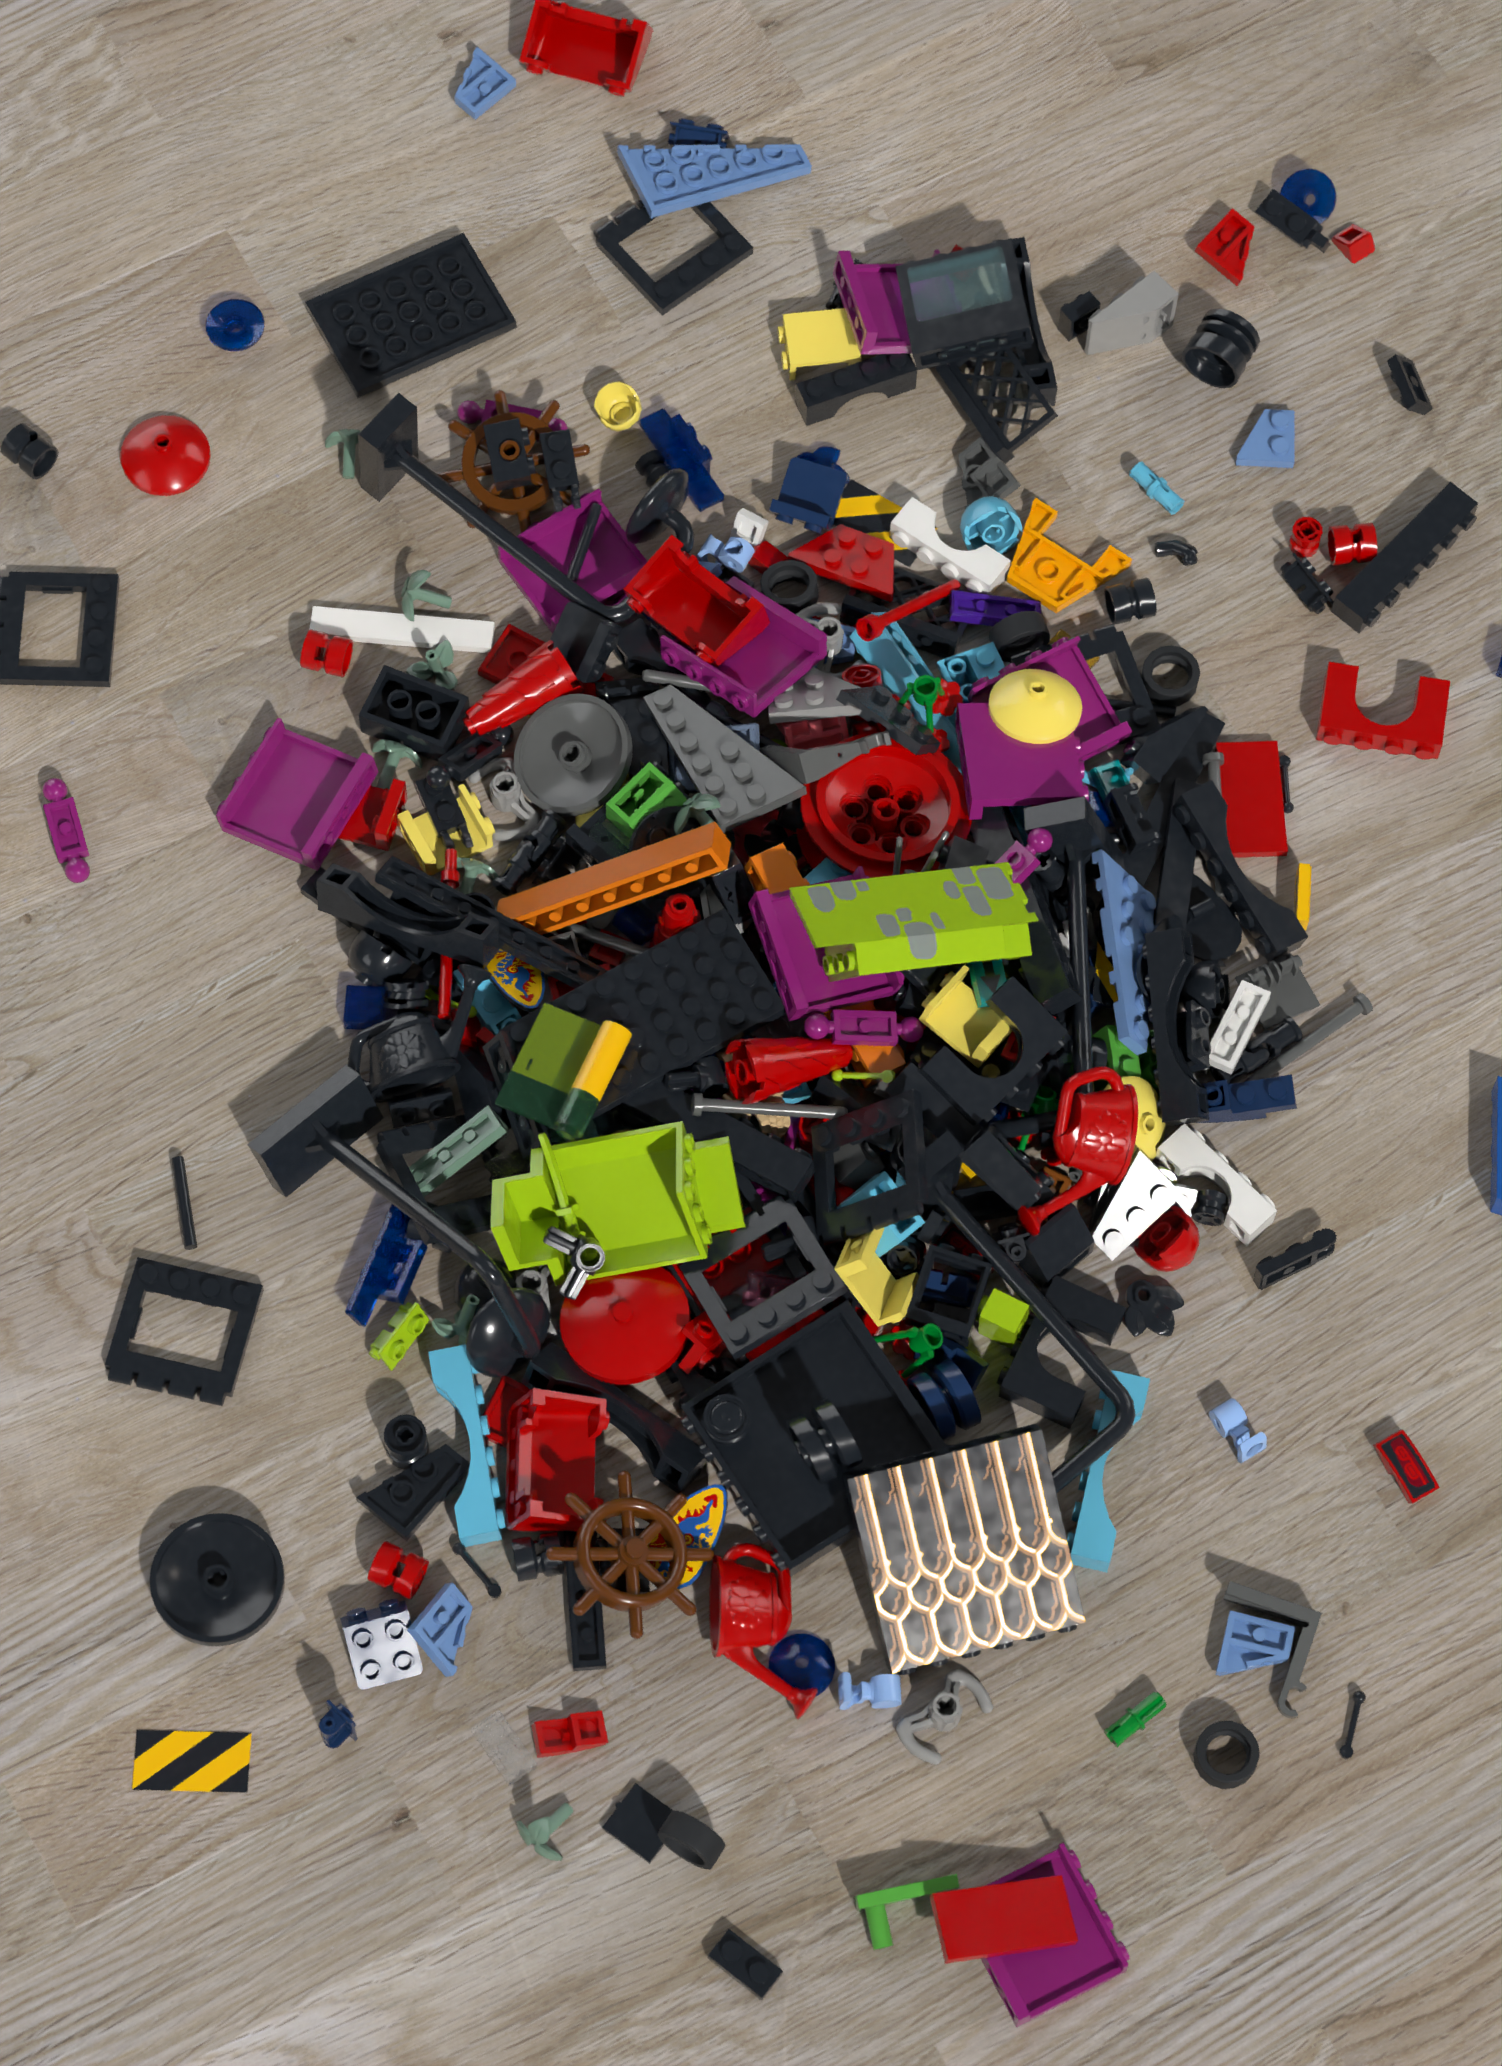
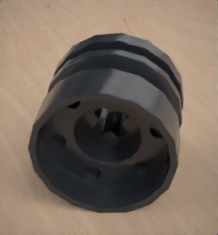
[1182,309,1260,389]

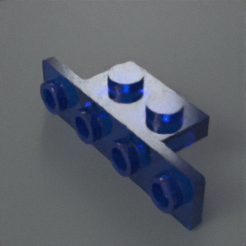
[639,408,724,512]
[345,1204,428,1327]

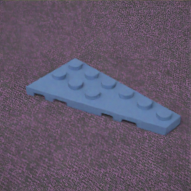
[617,144,812,218]
[1092,849,1156,1055]

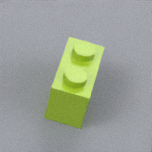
[976,1288,1029,1349]

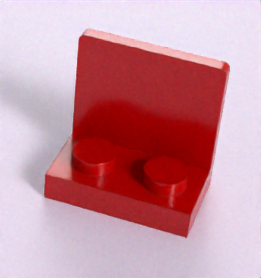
[338,778,408,851]

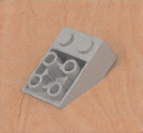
[1084,271,1179,355]

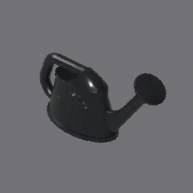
[348,964,492,1103]

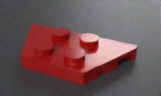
[788,524,894,602]

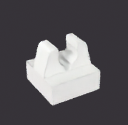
[730,508,769,547]

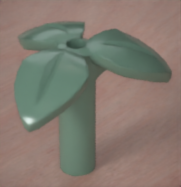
[325,429,360,479]
[401,570,452,621]
[406,640,457,690]
[372,739,423,789]
[674,792,721,835]
[457,857,499,894]
[431,1295,479,1345]
[516,1803,573,1861]

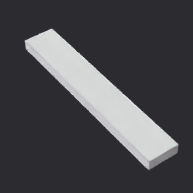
[310,606,495,653]

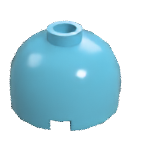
[960,496,1022,554]

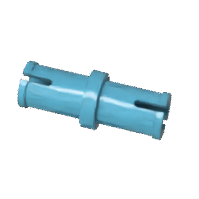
[1129,461,1185,515]

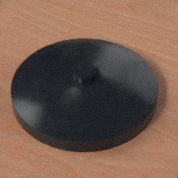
[150,1513,285,1646]

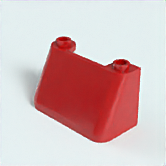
[519,0,653,97]
[624,534,770,667]
[505,1388,610,1531]

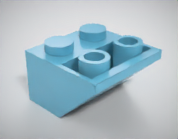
[936,642,1005,703]
[837,1171,925,1257]

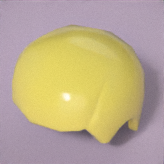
[594,381,642,431]

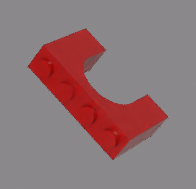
[1316,662,1450,760]

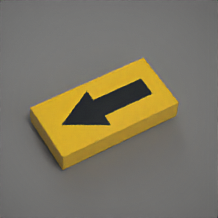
[1294,863,1312,932]

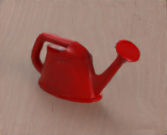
[1017,1066,1138,1236]
[709,1543,818,1720]

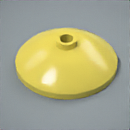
[988,669,1082,744]
[1104,1076,1166,1164]

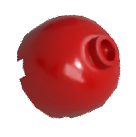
[1134,1206,1200,1272]

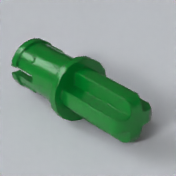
[1104,1692,1167,1747]

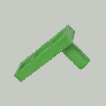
[854,1874,960,1950]

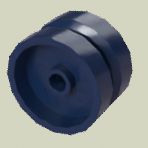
[906,1358,982,1442]

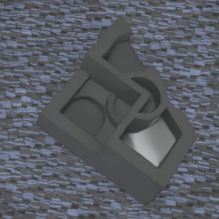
[958,436,1021,510]

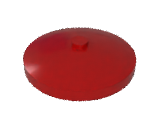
[560,1267,691,1385]

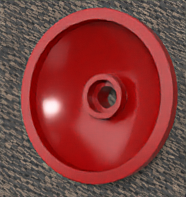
[120,415,211,496]

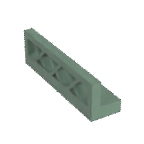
[409,1106,510,1197]

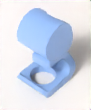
[696,533,755,573]
[1209,1398,1267,1463]
[838,1672,902,1710]

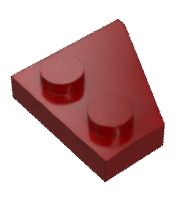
[1194,208,1255,286]

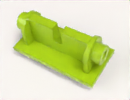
[369,1302,430,1371]

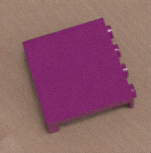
[832,249,963,355]
[498,488,647,634]
[660,576,827,718]
[967,636,1132,761]
[955,703,1089,820]
[216,718,378,871]
[748,866,904,1021]
[981,1842,1130,2028]

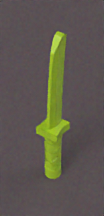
[538,1133,587,1258]

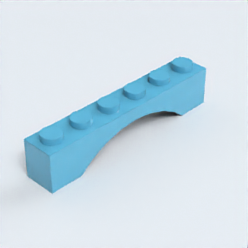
[428,1344,506,1547]
[1067,1370,1150,1573]

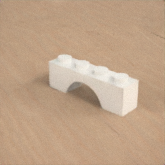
[889,497,1011,595]
[1155,1124,1277,1247]

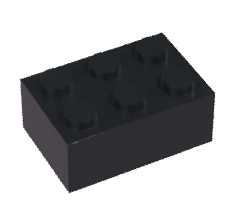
[358,665,470,761]

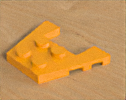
[1007,498,1132,613]

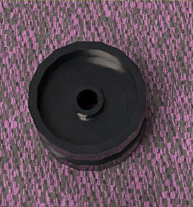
[786,1398,863,1485]

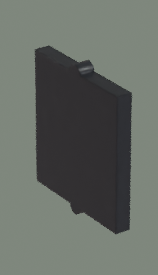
[602,1783,673,1864]

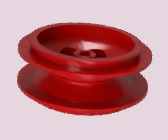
[796,732,972,878]

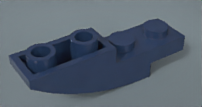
[1196,1074,1297,1123]

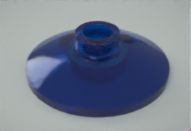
[1280,169,1337,224]
[205,299,265,351]
[768,1633,835,1697]

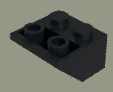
[1019,1203,1095,1288]

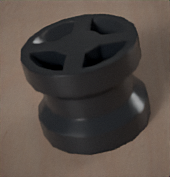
[1192,1189,1228,1226]

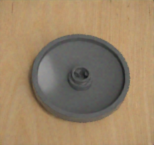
[514,694,633,816]

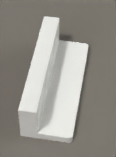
[1201,980,1271,1075]

